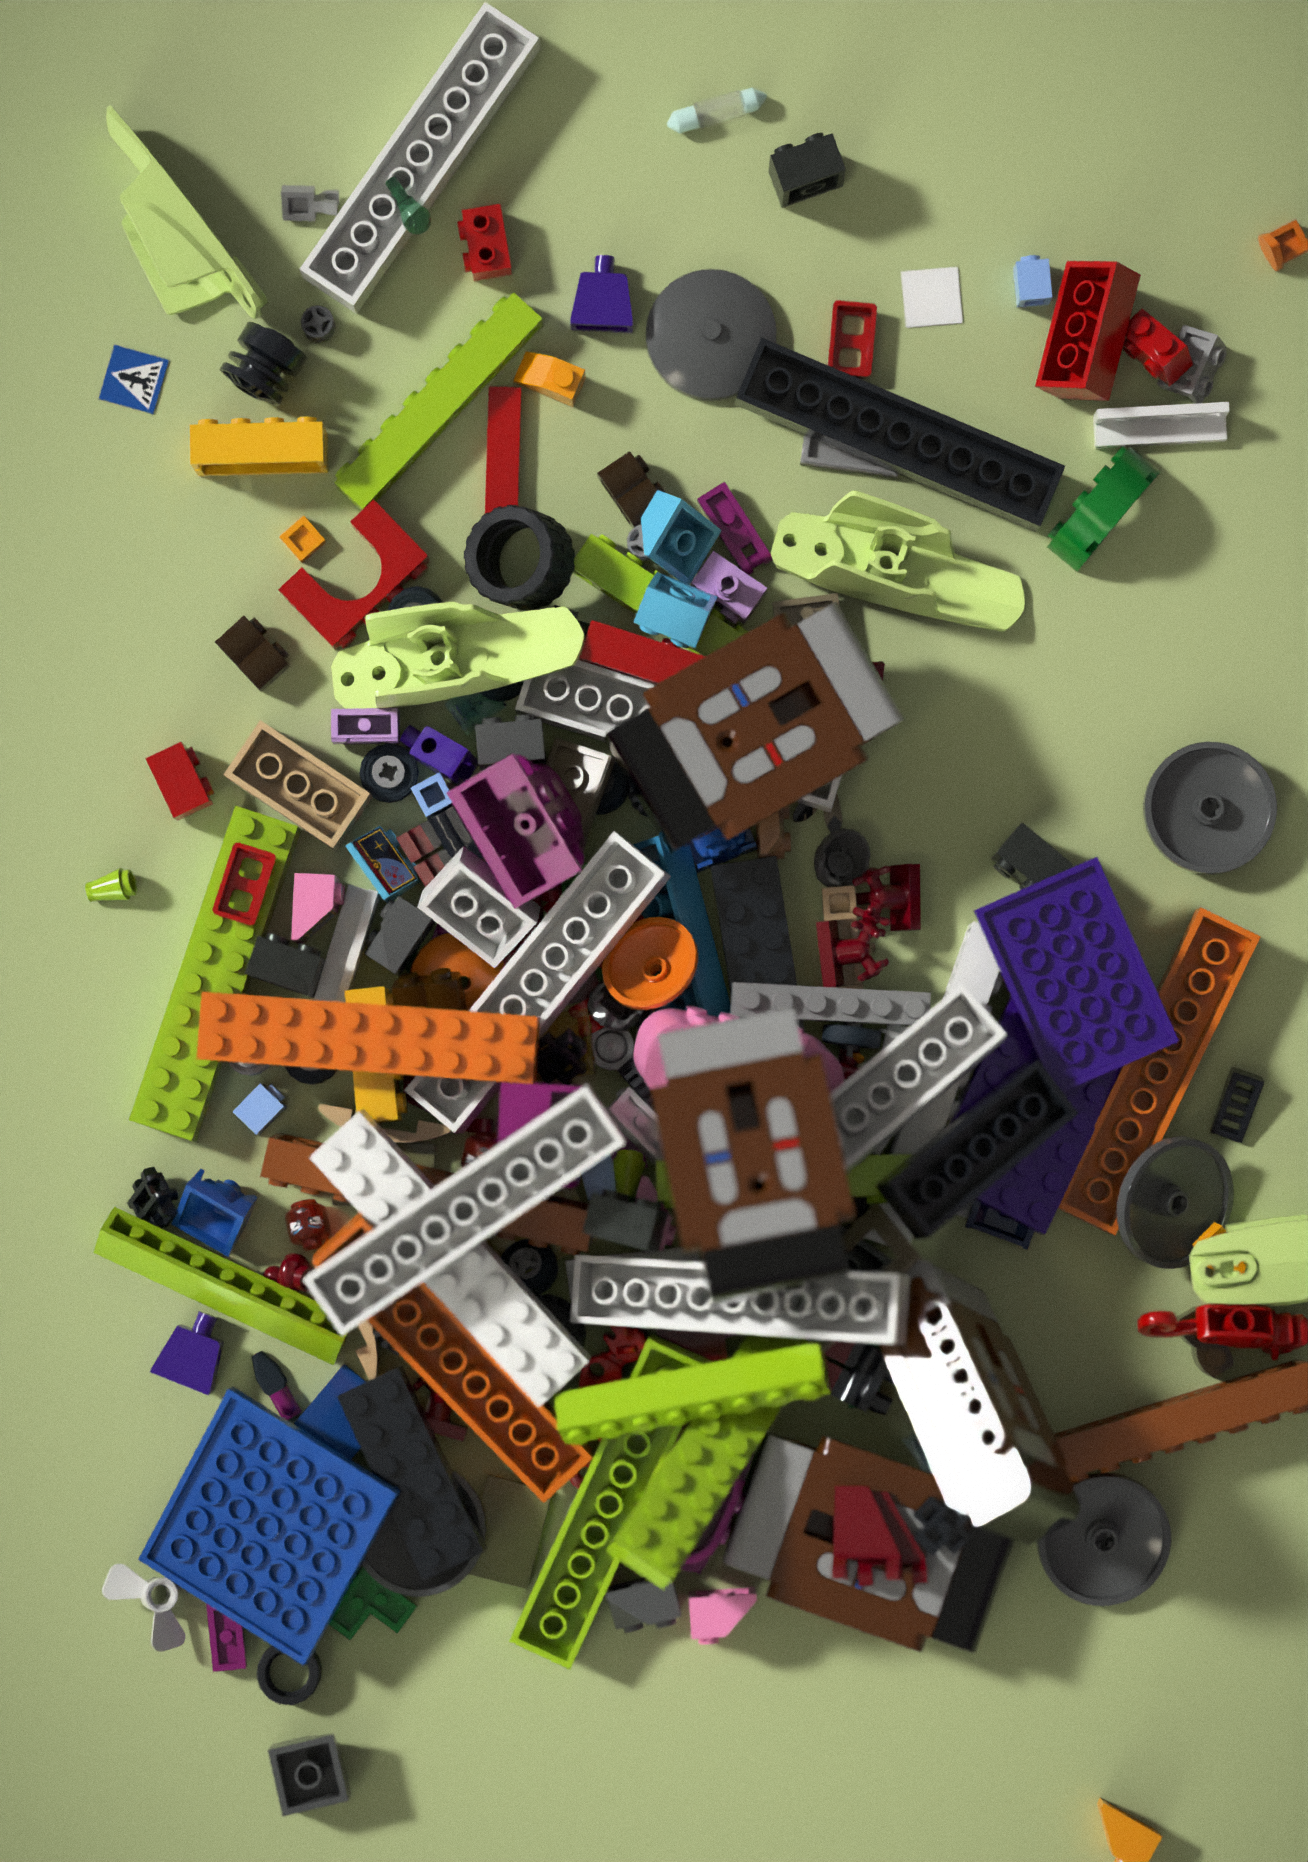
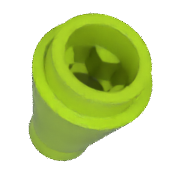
[85,868,137,902]
[613,1150,646,1201]

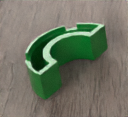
[1047,446,1161,572]

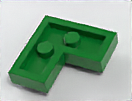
[329,1567,418,1641]

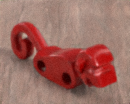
[1137,1303,1308,1361]
[569,1326,648,1489]

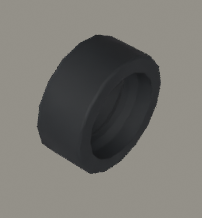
[257,1646,322,1705]

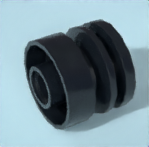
[219,322,307,406]

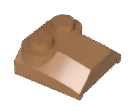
[756,806,791,859]

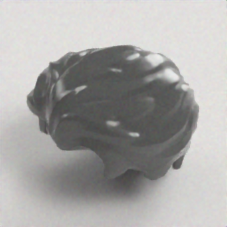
[814,828,871,887]
[587,980,645,1031]

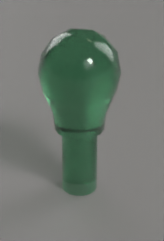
[385,176,431,235]

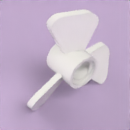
[102,1564,185,1652]

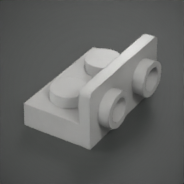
[1157,325,1227,404]

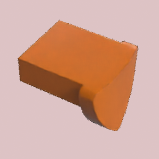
[1258,220,1308,271]

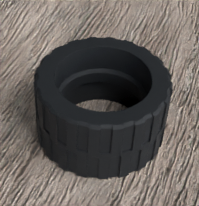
[464,505,575,610]

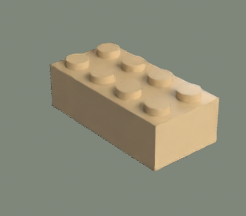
[223,720,373,851]

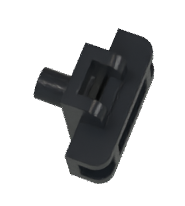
[536,1028,588,1085]
[127,1167,178,1228]
[912,1495,972,1556]

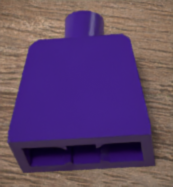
[570,255,633,333]
[400,725,478,786]
[150,1311,224,1396]

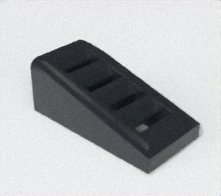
[1210,1067,1265,1143]

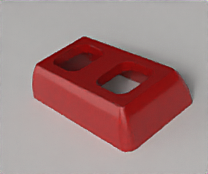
[828,300,877,377]
[212,842,276,925]

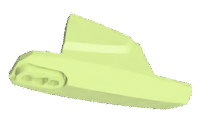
[106,105,268,319]
[771,491,1025,632]
[331,602,585,709]
[1189,1214,1308,1307]

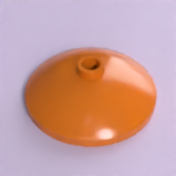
[602,917,698,1010]
[410,933,505,1011]

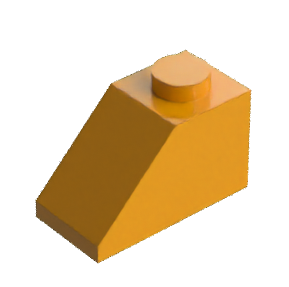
[513,351,586,407]
[1097,1798,1162,1862]

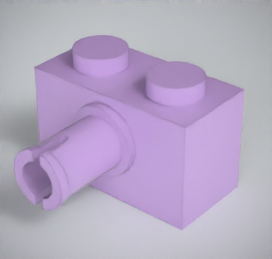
[691,551,767,624]

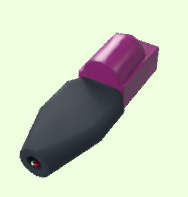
[251,1351,302,1420]

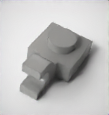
[281,185,339,221]

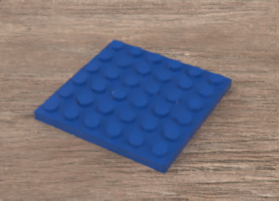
[138,1387,400,1666]

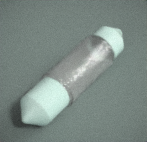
[667,88,767,133]

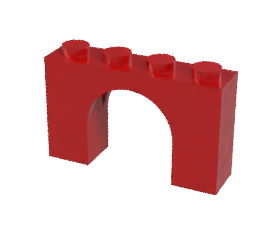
[278,499,430,650]

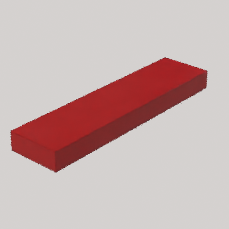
[485,386,522,514]

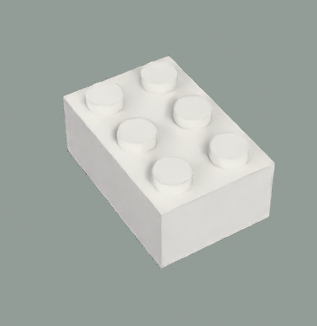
[417,846,540,968]

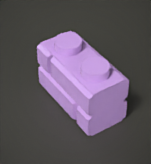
[331,708,400,744]

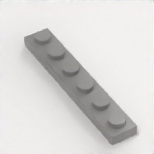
[730,982,931,1026]

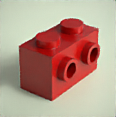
[457,204,512,281]
[1122,308,1193,387]
[145,742,215,821]

